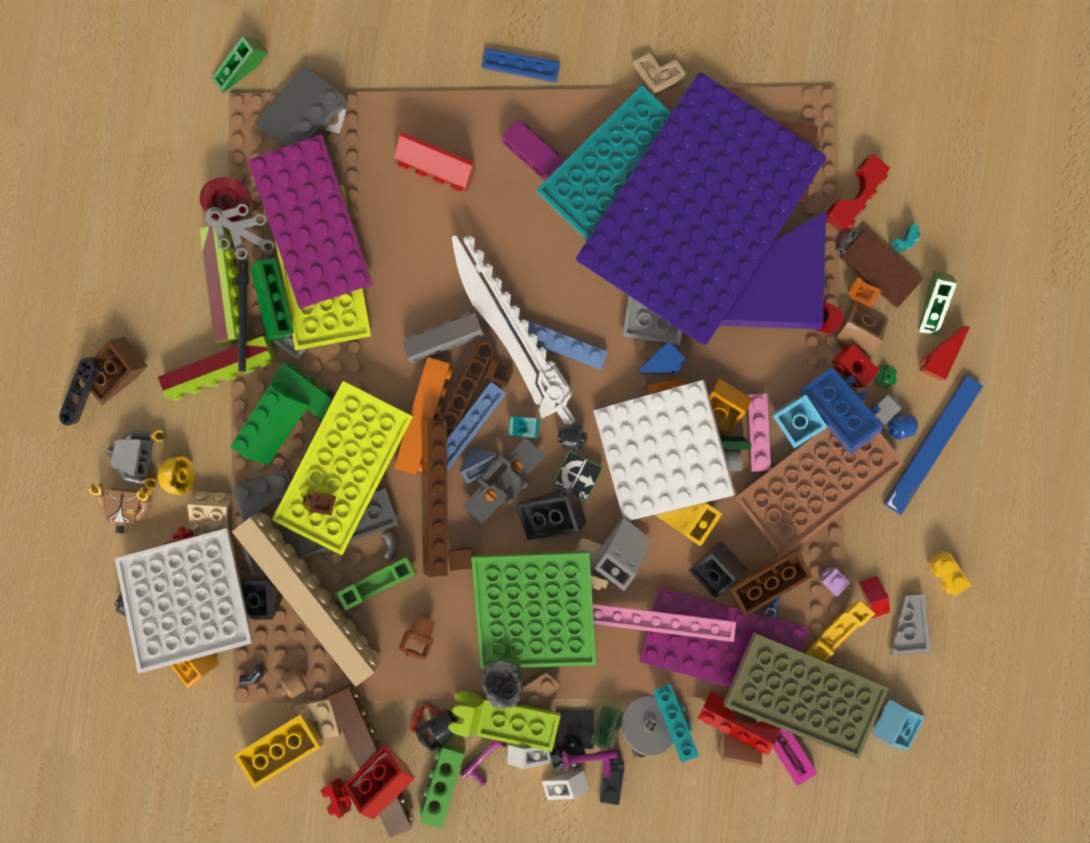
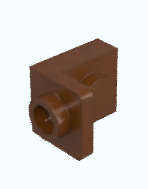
[303,489,336,515]

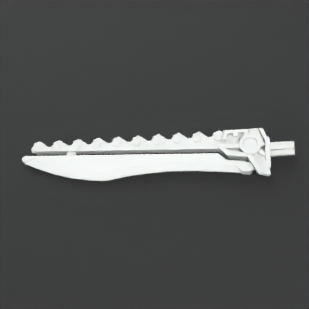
[452,235,576,424]

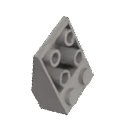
[590,518,653,591]

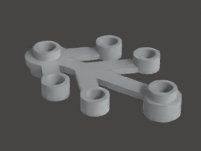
[205,204,276,260]

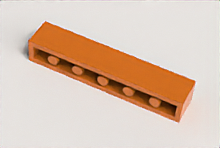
[394,357,453,475]

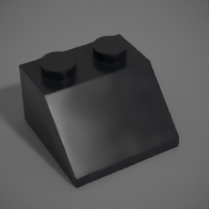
[689,541,748,598]

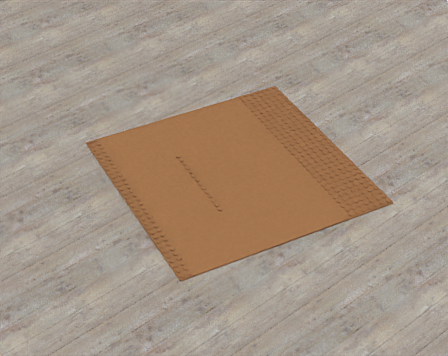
[229,86,846,703]

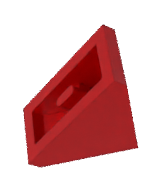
[858,576,890,619]

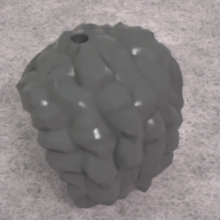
[482,659,523,709]

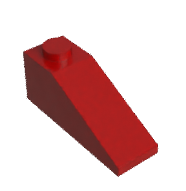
[920,326,970,381]

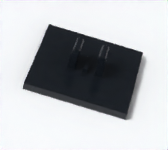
[555,710,594,749]

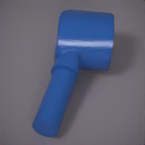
[764,595,782,619]

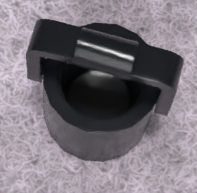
[415,709,458,751]

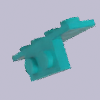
[652,683,699,763]

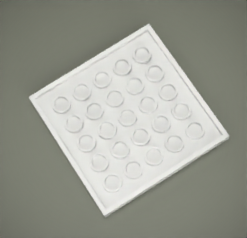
[593,380,736,521]
[115,528,254,673]

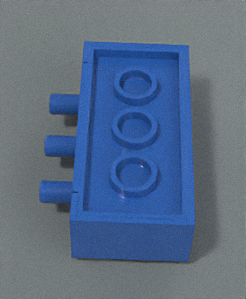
[801,367,883,455]

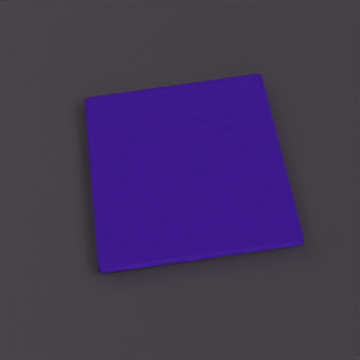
[576,72,826,345]

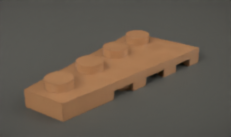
[517,670,561,708]

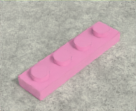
[747,394,771,471]

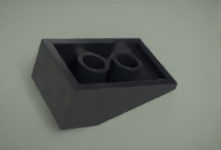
[516,487,587,540]

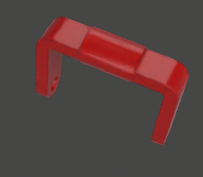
[410,703,442,739]

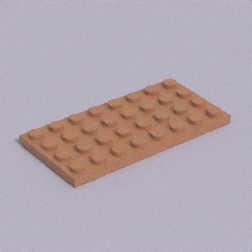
[734,428,904,557]

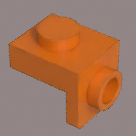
[848,277,881,308]

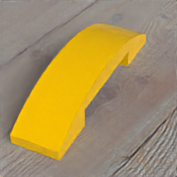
[806,600,875,661]

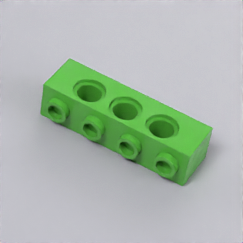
[418,743,465,829]

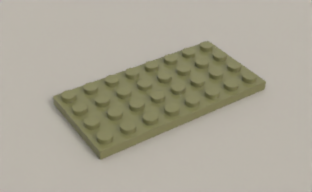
[723,632,889,759]

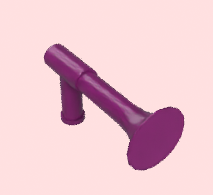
[460,739,507,787]
[562,749,617,777]

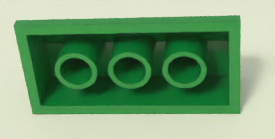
[230,381,310,465]

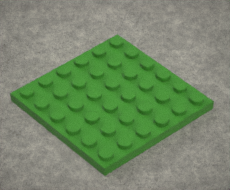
[471,551,597,669]

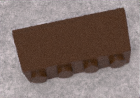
[729,548,812,616]

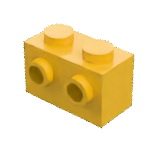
[927,551,972,596]

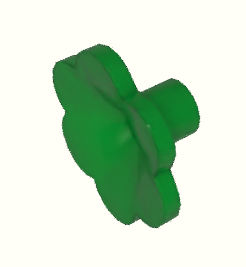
[874,364,897,389]

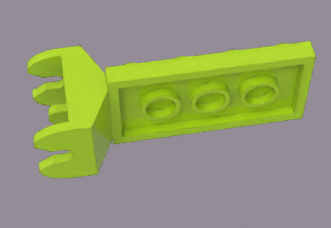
[448,691,560,752]

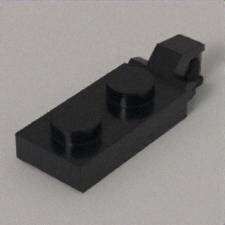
[600,749,625,805]

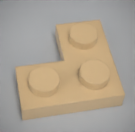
[633,53,686,94]
[294,698,342,739]

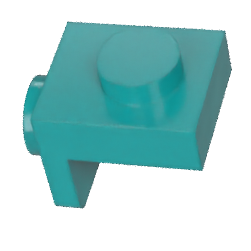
[889,224,920,252]
[508,416,540,438]

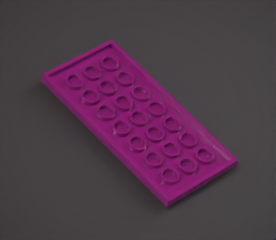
[248,135,373,309]
[639,587,809,687]

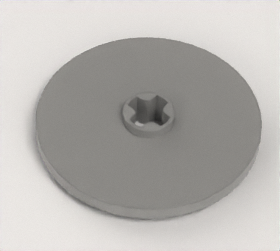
[621,696,673,756]

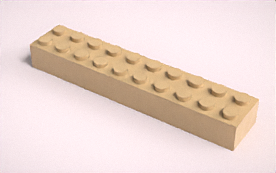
[232,511,381,686]

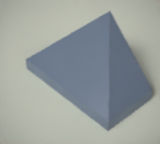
[460,449,502,484]

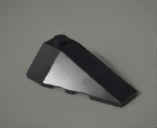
[240,578,283,620]

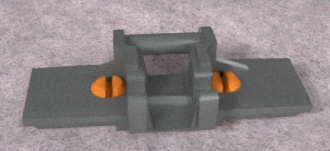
[463,437,545,524]

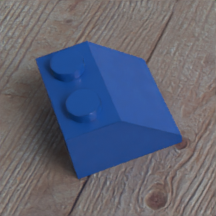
[638,342,685,374]

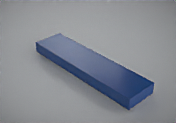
[482,48,560,83]

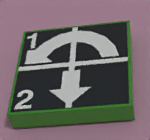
[552,450,603,502]

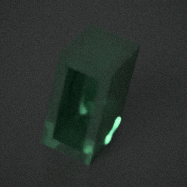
[590,706,624,750]

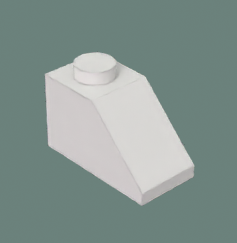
[507,744,551,769]
[542,771,589,800]

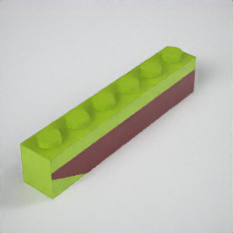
[199,226,239,343]
[158,336,277,401]

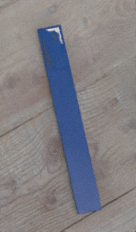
[883,376,983,515]

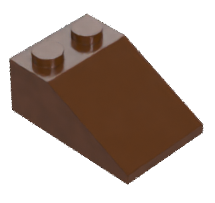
[81,337,147,405]

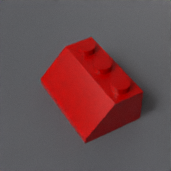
[344,744,415,820]

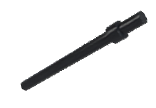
[237,260,249,372]

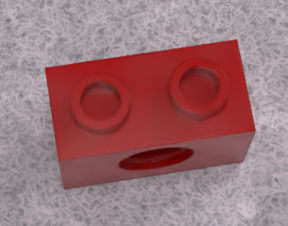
[831,344,880,388]

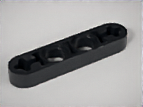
[59,357,100,426]

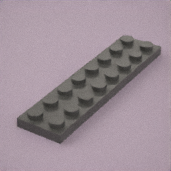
[241,488,399,576]

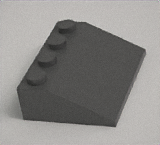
[254,66,348,148]

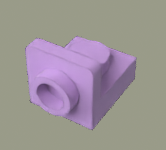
[819,566,850,596]

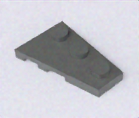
[232,470,292,522]

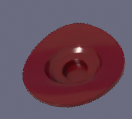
[199,177,250,222]

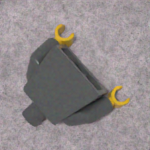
[106,430,165,489]

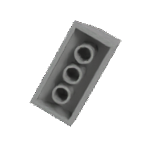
[403,312,484,364]

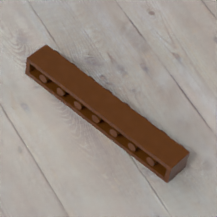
[422,418,448,577]
[327,683,414,838]

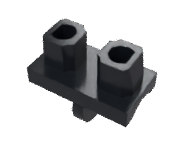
[549,736,586,773]

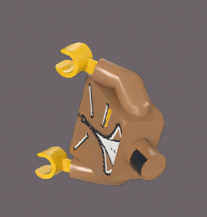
[89,482,152,534]

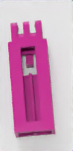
[773,729,817,786]

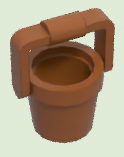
[399,615,435,659]

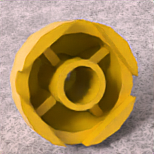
[157,456,195,495]

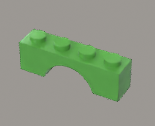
[337,555,417,611]

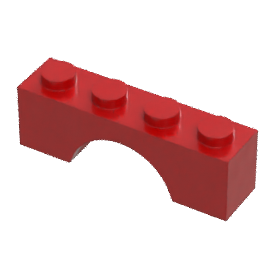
[826,154,890,231]
[698,691,781,756]

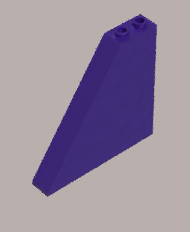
[719,213,826,329]

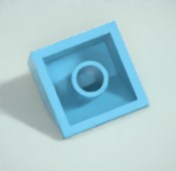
[773,394,828,448]
[872,700,925,751]

